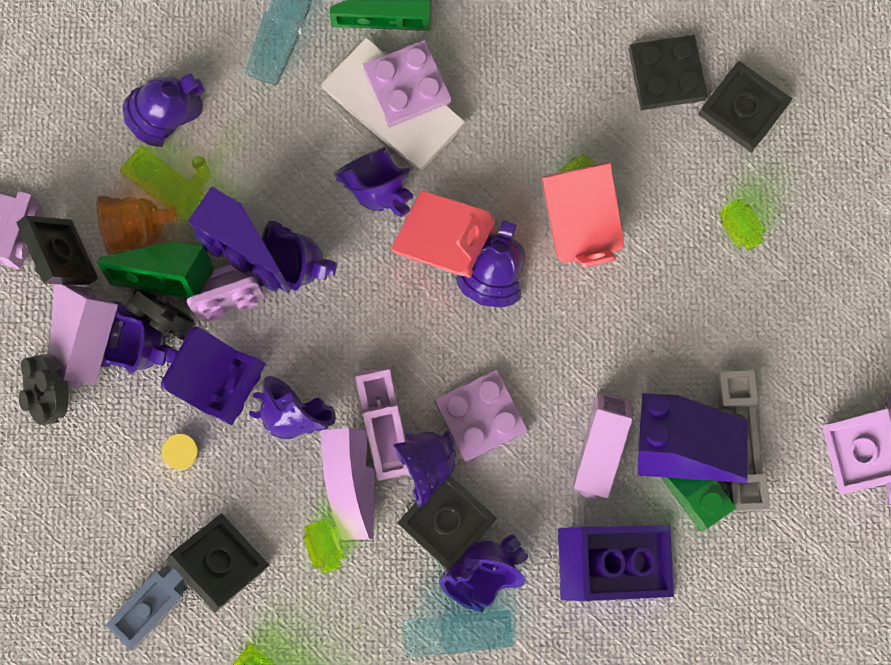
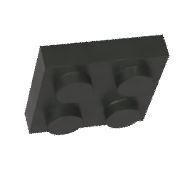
[628,35,708,110]
[698,60,793,153]
[16,215,98,285]
[397,476,498,570]
[166,513,269,613]

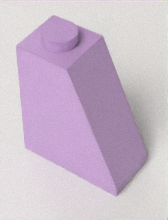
[49,284,118,387]
[573,391,633,499]

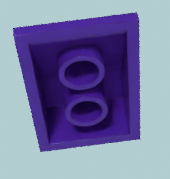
[638,393,748,483]
[558,525,674,601]

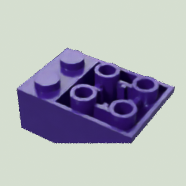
[188,186,291,294]

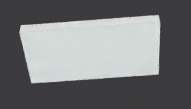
[321,38,465,173]

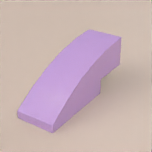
[355,365,410,481]
[321,428,375,540]

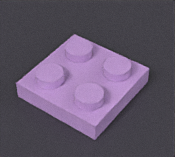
[363,40,451,127]
[434,369,528,464]
[822,409,891,494]

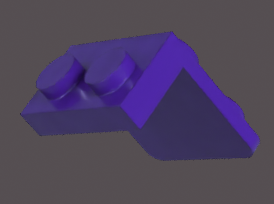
[161,327,266,425]

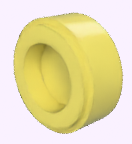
[162,434,199,470]

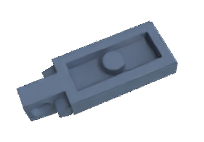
[105,566,189,650]

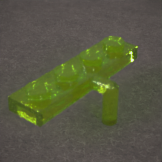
[119,145,211,230]

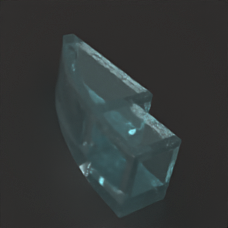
[244,0,312,86]
[402,610,514,658]

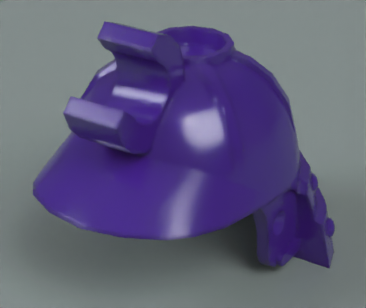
[122,73,205,147]
[333,147,413,217]
[259,220,337,291]
[456,220,525,308]
[100,301,178,374]
[249,376,336,440]
[393,431,456,507]
[439,534,528,613]

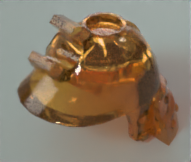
[96,196,178,255]

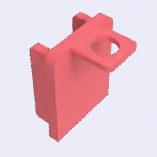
[541,162,624,267]
[391,190,495,278]

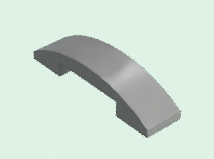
[718,370,770,512]

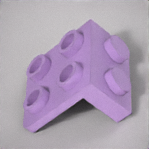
[0,191,43,270]
[187,265,265,322]

